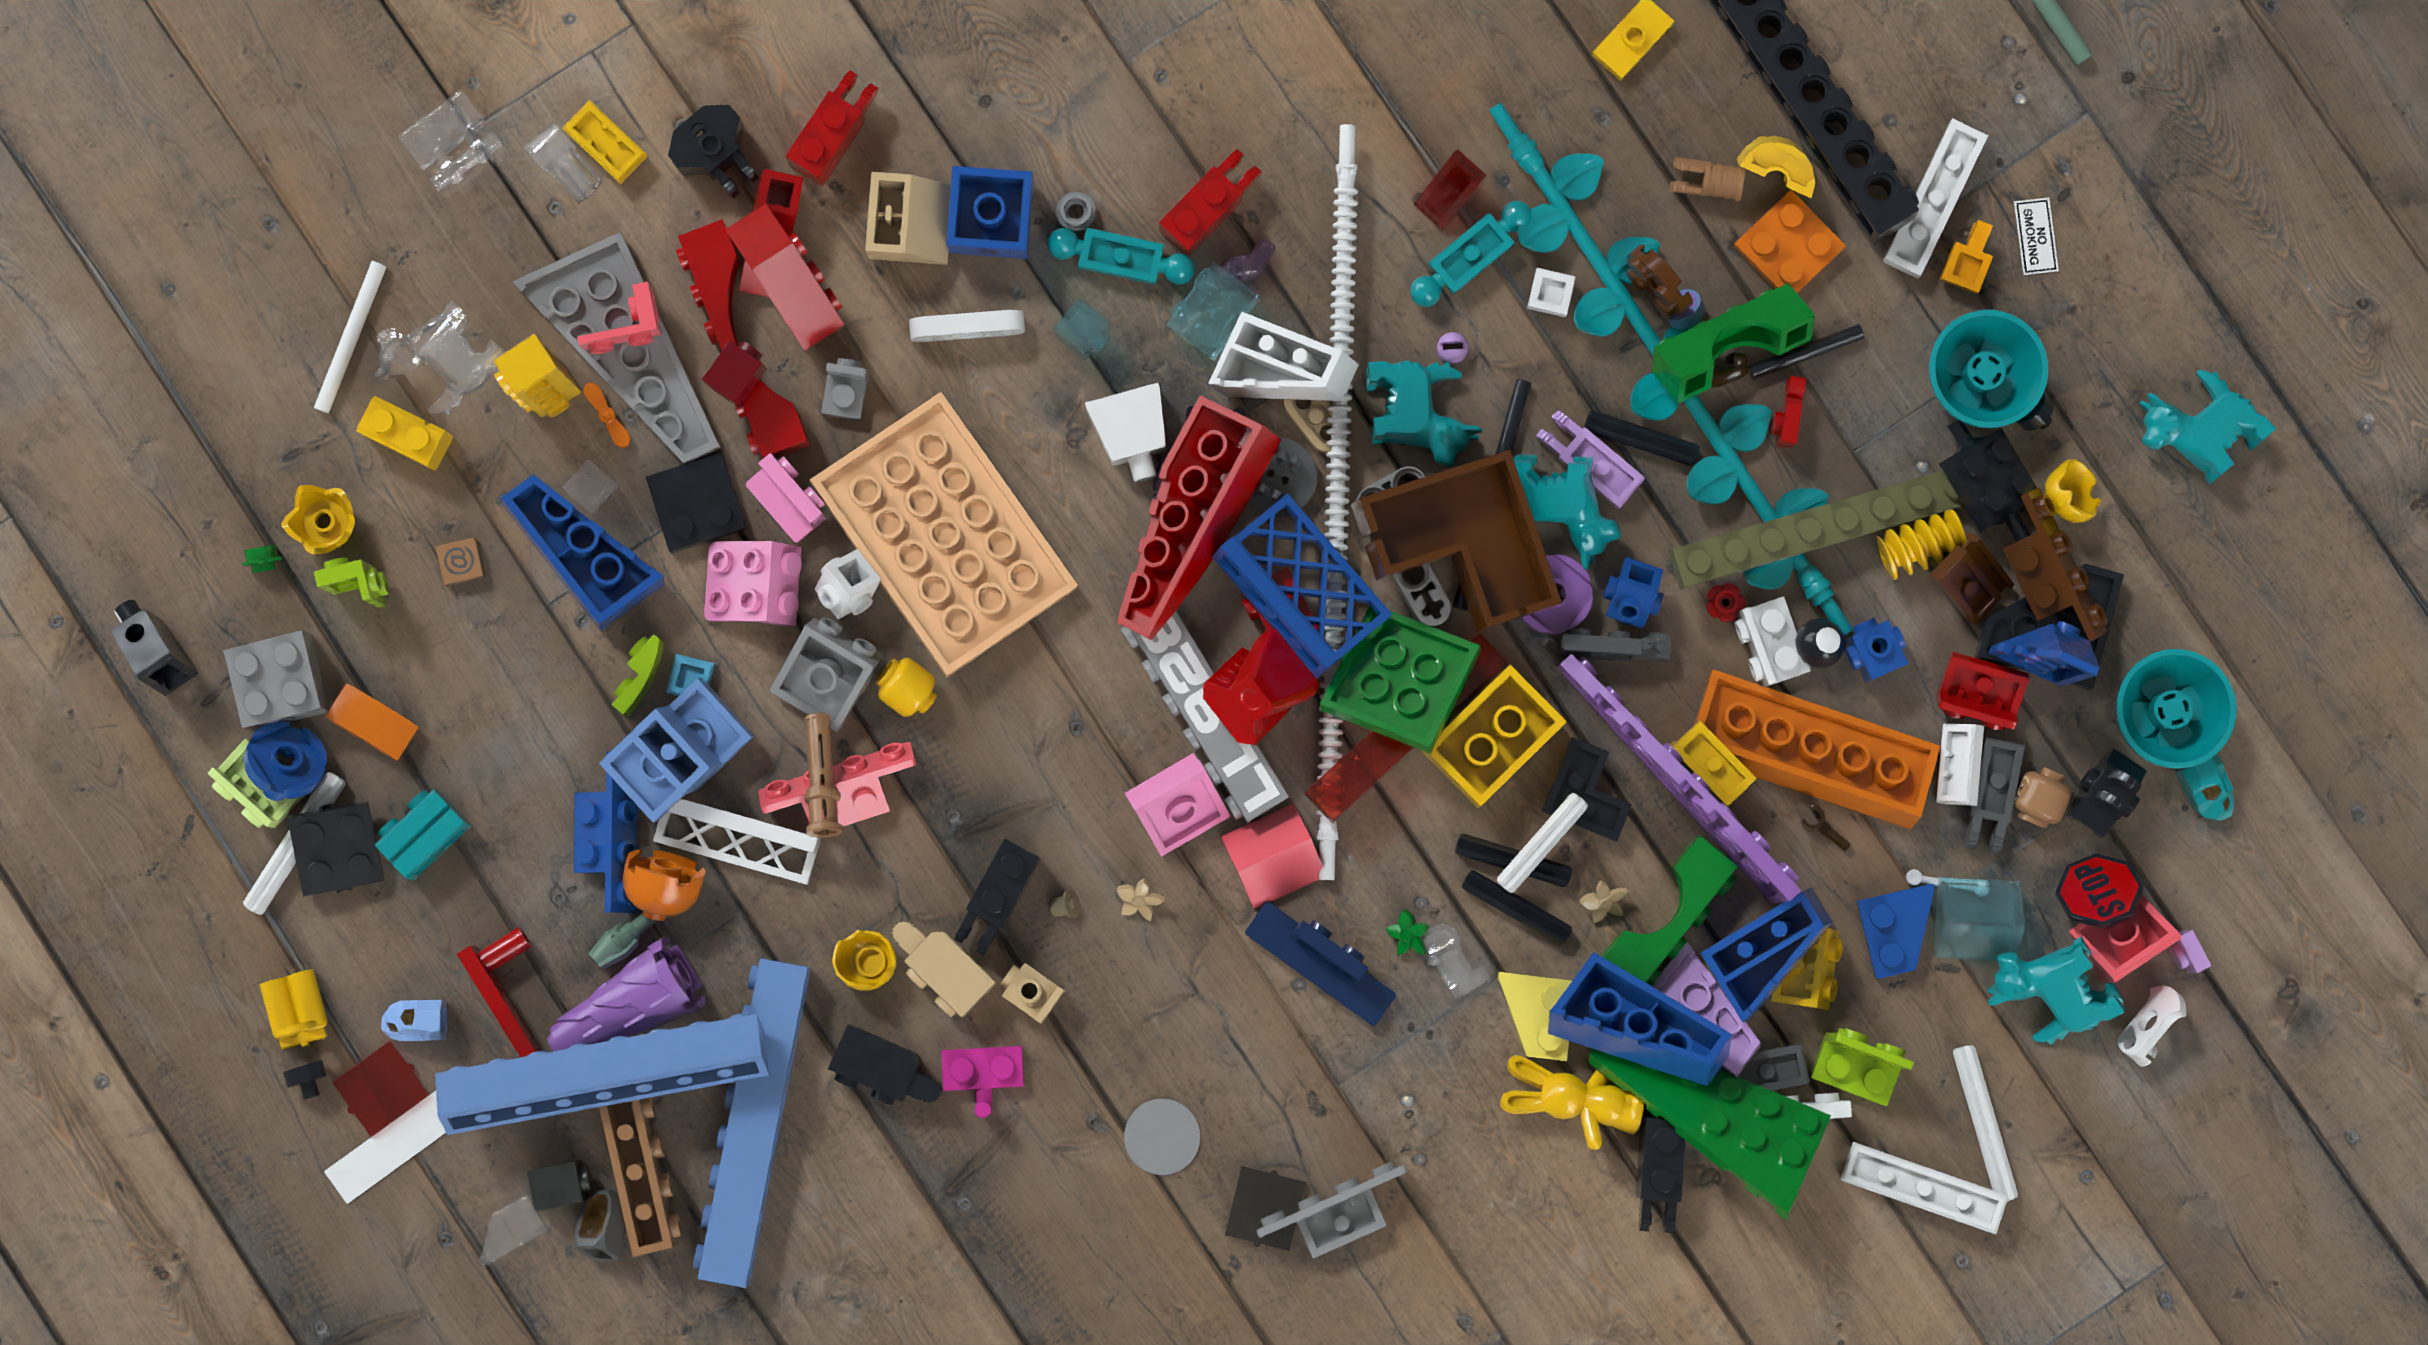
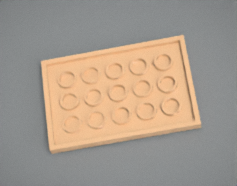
[809,392,1078,678]

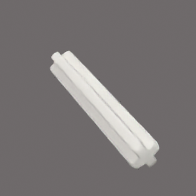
[243,772,345,915]
[1953,1045,2018,1201]

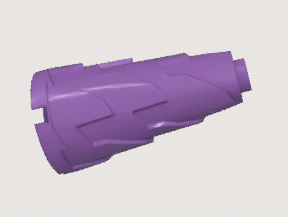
[547,937,706,1051]

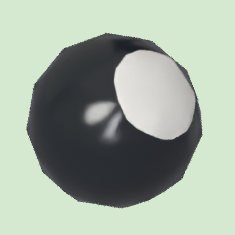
[1795,618,1846,669]

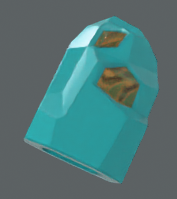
[2176,754,2235,821]

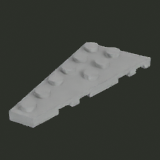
[512,232,721,464]

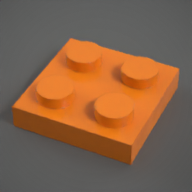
[1733,190,1846,293]

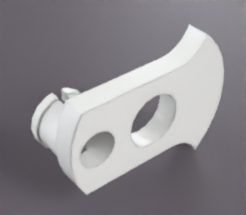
[2117,986,2187,1067]

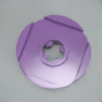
[1520,555,1593,635]

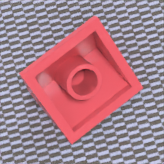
[1221,803,1323,909]
[2068,895,2182,983]

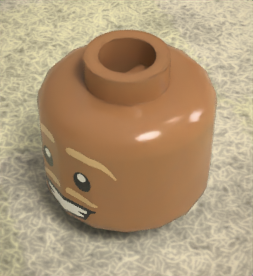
[2014,766,2073,829]

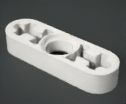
[909,310,1025,342]

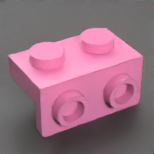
[746,453,826,543]

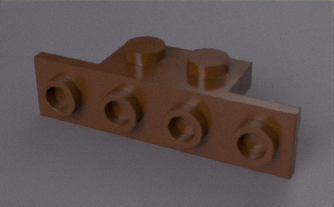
[2003,487,2108,641]

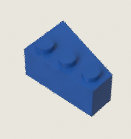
[1701,887,1833,1022]

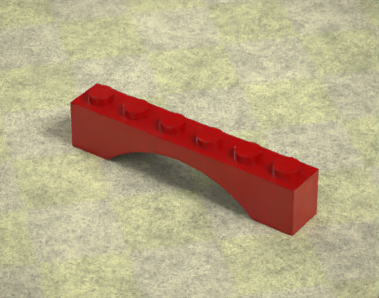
[675,219,811,459]

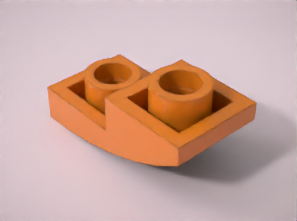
[324,683,419,761]

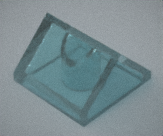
[1934,877,2025,961]

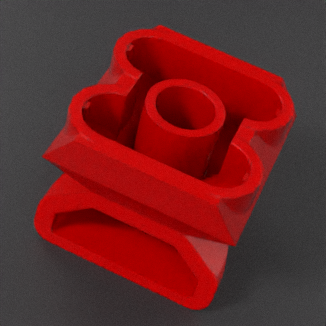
[1203,628,1320,745]

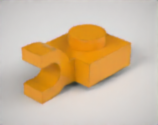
[1939,220,1993,294]

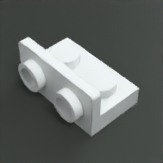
[1734,596,1811,687]

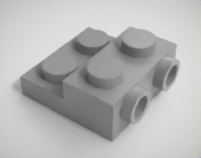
[769,617,882,732]

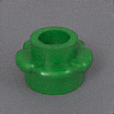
[242,545,282,573]

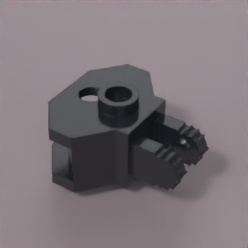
[668,105,760,199]
[2066,748,2147,838]

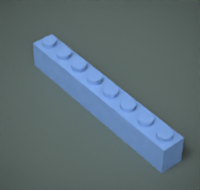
[693,958,812,1288]
[435,1014,769,1135]

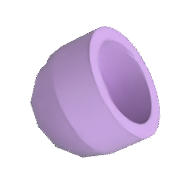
[1436,332,1469,365]

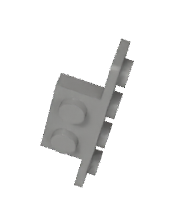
[1256,1160,1408,1258]

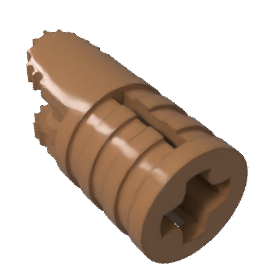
[1669,157,1745,202]

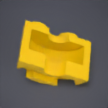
[1737,136,1815,198]

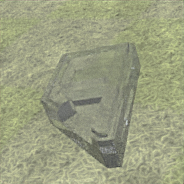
[478,1194,548,1268]

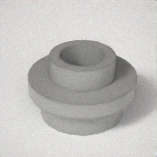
[1056,192,1096,232]

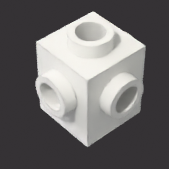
[815,549,881,620]

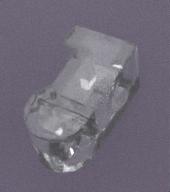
[1424,924,1491,999]

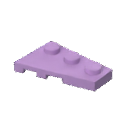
[1652,942,1761,1077]

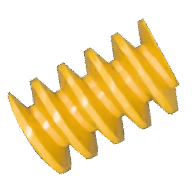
[1877,509,1967,580]

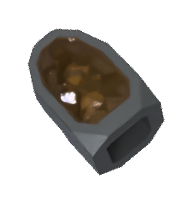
[574,1189,626,1262]

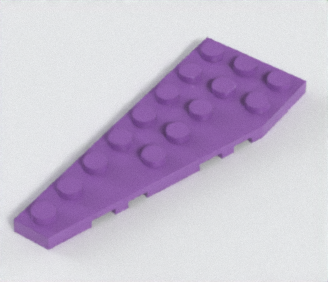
[1556,654,1801,904]

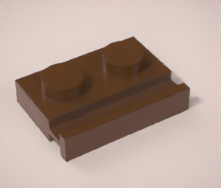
[1930,532,2015,626]

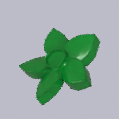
[1385,909,1429,956]

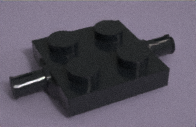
[1939,421,2037,542]

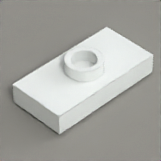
[1936,724,1984,806]

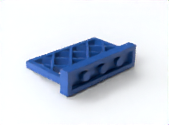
[1212,493,1392,679]

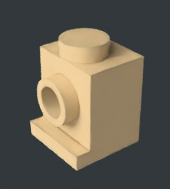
[1000,963,1065,1024]

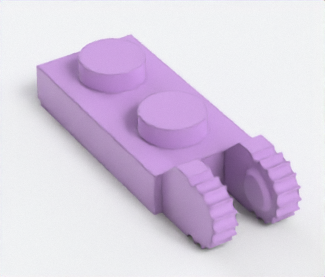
[1536,410,1645,510]

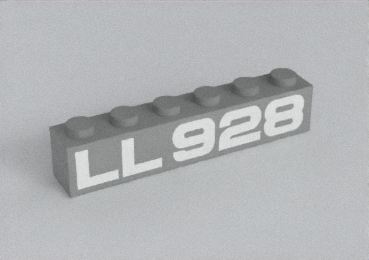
[1121,611,1289,824]

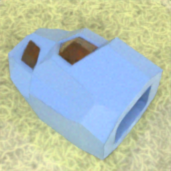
[381,1000,448,1041]

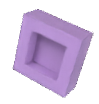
[2170,930,2211,973]

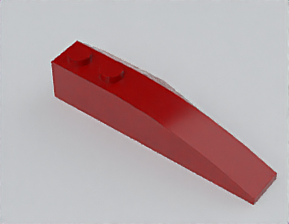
[1117,395,1282,640]

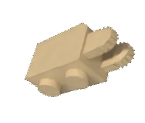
[892,921,997,1018]

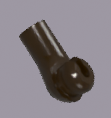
[1711,353,1749,388]

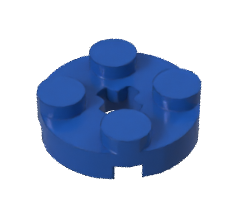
[242,721,327,801]

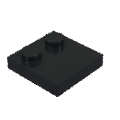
[646,453,747,554]

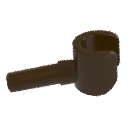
[1801,805,1851,851]

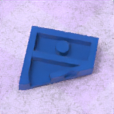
[1856,883,1935,979]

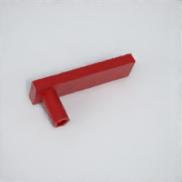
[457,927,542,1057]

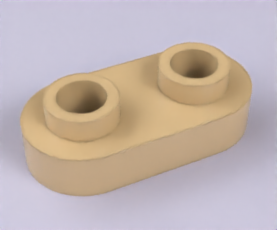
[1283,399,1348,454]

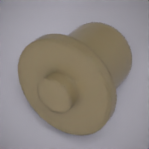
[1049,890,1080,918]

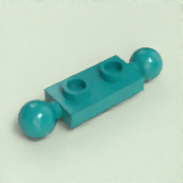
[1410,201,1532,307]
[1047,228,1195,285]

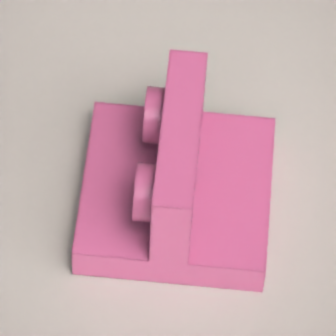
[1124,753,1231,857]

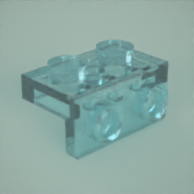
[1167,262,1261,361]

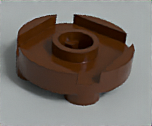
[1626,244,1693,319]

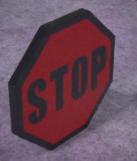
[2055,853,2144,929]

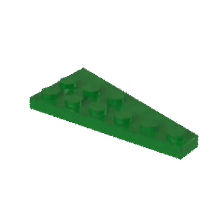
[1588,1049,1831,1221]

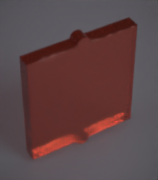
[332,1041,430,1137]

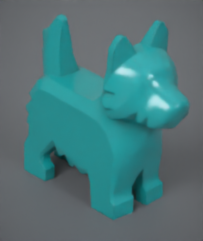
[1365,361,1482,468]
[2139,369,2277,484]
[1513,454,1621,570]
[1987,937,2125,1045]

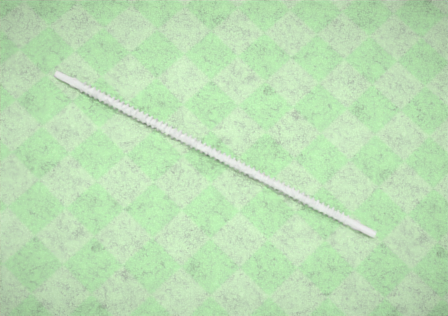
[1316,124,1358,880]

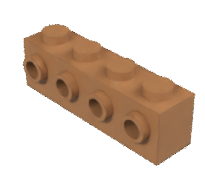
[599,1097,683,1257]

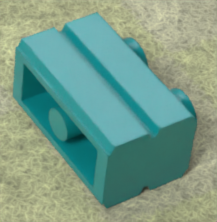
[375,789,472,881]

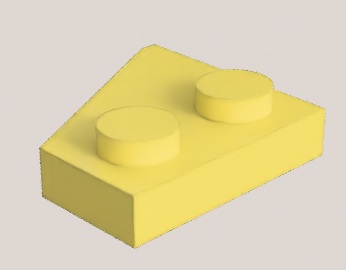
[1497,972,1572,1061]

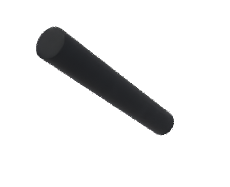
[1748,324,1865,380]

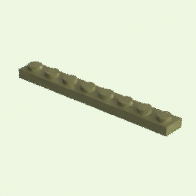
[1668,470,1965,590]

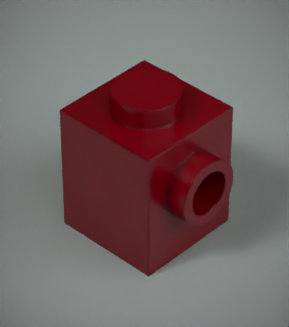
[701,340,767,408]

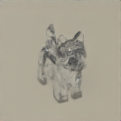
[373,300,505,415]

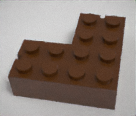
[1351,450,1562,632]

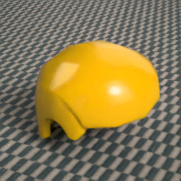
[2044,459,2101,523]
[832,930,897,991]

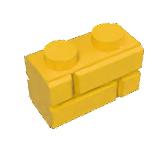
[356,396,453,471]

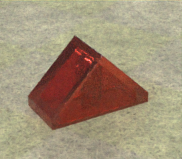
[1414,149,1487,230]

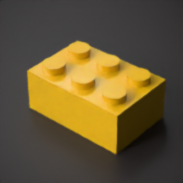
[1422,665,1567,809]

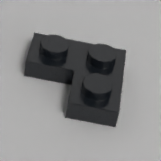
[1541,737,1632,842]

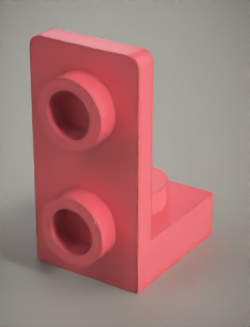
[577,282,662,354]

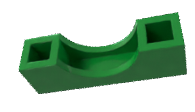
[1651,283,1815,404]
[1601,836,1738,986]

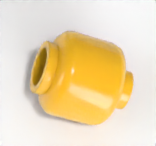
[875,657,937,717]

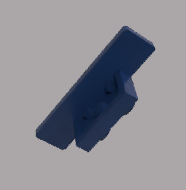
[1245,902,1396,1026]

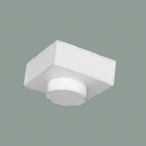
[1527,268,1575,317]

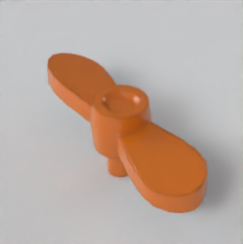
[584,382,631,449]

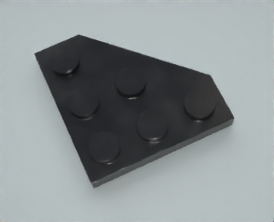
[1974,564,2124,690]

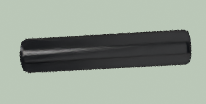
[1584,410,1700,466]
[1455,833,1572,887]
[1462,870,1572,945]

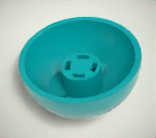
[1929,310,2048,428]
[2115,649,2237,769]

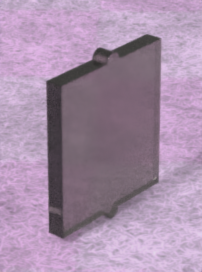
[1225,1166,1306,1251]

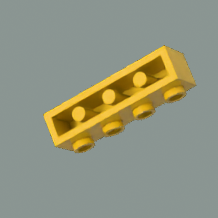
[493,334,581,418]

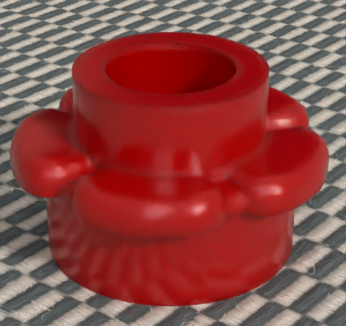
[1706,583,1745,622]

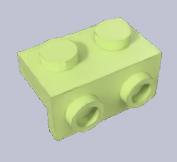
[208,738,304,828]

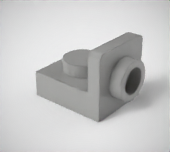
[821,358,869,421]

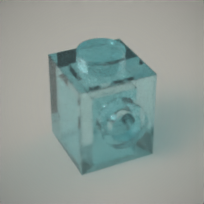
[1054,298,1111,360]

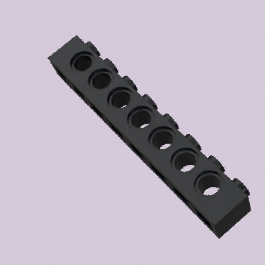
[1708,0,1919,245]

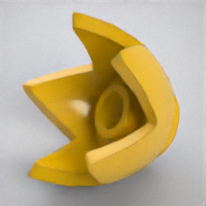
[281,485,355,555]

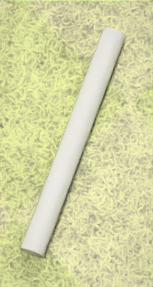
[314,261,387,414]

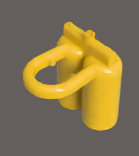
[259,969,328,1050]

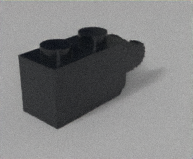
[954,838,1041,956]
[828,1024,943,1105]
[1636,1116,1686,1234]

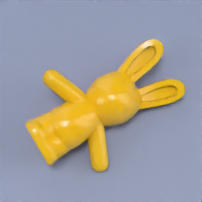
[1499,1055,1644,1150]

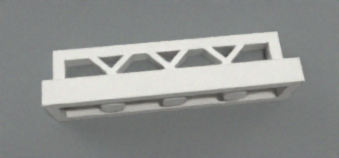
[653,799,821,885]

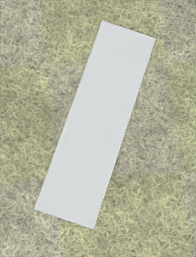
[324,1091,446,1204]

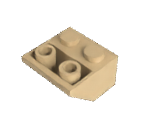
[865,172,951,265]

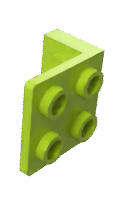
[1809,1028,1914,1107]

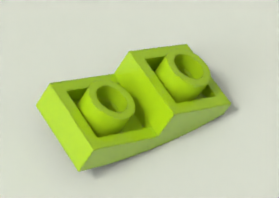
[611,634,665,718]

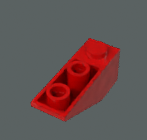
[738,169,804,298]

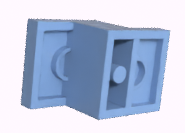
[599,677,755,823]

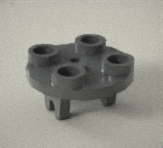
[1248,437,1317,517]

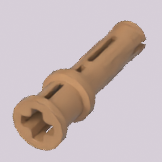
[804,713,843,838]

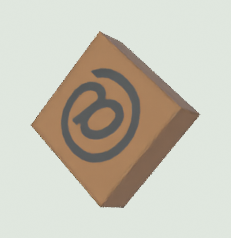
[435,537,485,586]

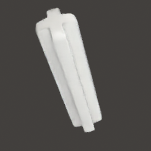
[1497,793,1588,893]

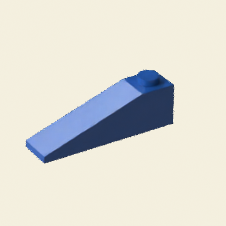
[1988,621,2100,687]

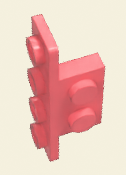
[758,742,916,827]

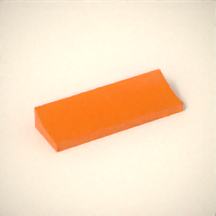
[1693,669,1940,830]

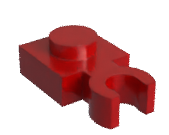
[1771,376,1806,449]

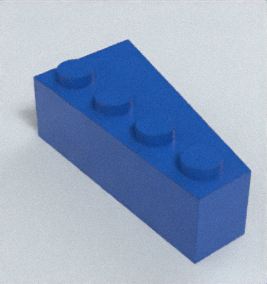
[501,474,665,632]
[1548,952,1732,1086]

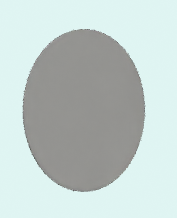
[1124,1098,1200,1175]

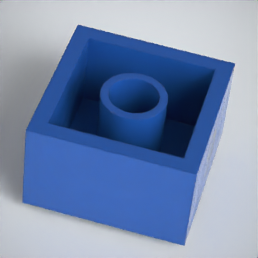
[946,166,1034,259]

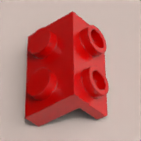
[1937,651,2030,730]

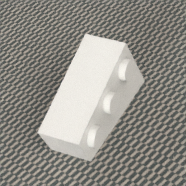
[1208,312,1359,401]

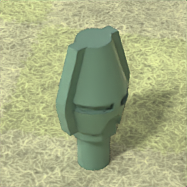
[589,913,655,970]

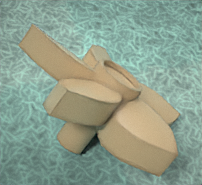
[1117,878,1165,921]
[1580,880,1628,923]

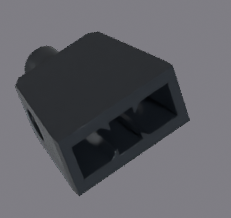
[112,600,199,696]

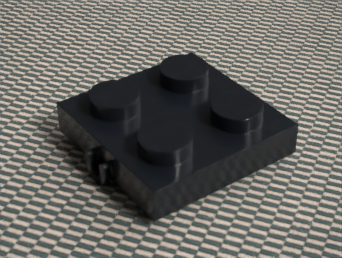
[287,801,384,897]

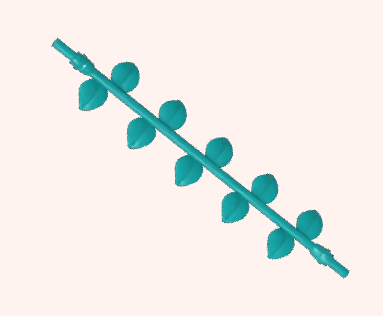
[1489,102,1853,636]

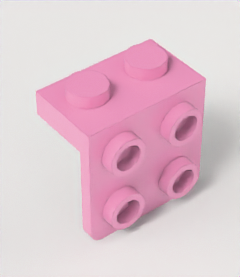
[704,541,802,626]

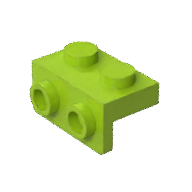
[313,557,389,608]

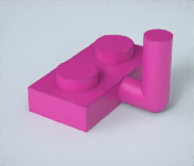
[941,1046,1024,1118]

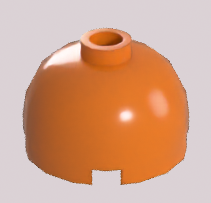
[623,849,706,921]

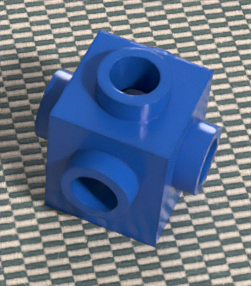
[1603,557,1664,629]
[1844,617,1909,683]

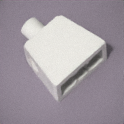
[1085,383,1166,483]

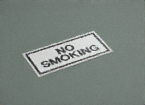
[2014,198,2059,275]

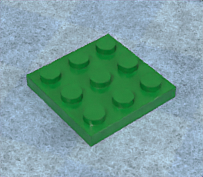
[1320,606,1481,754]

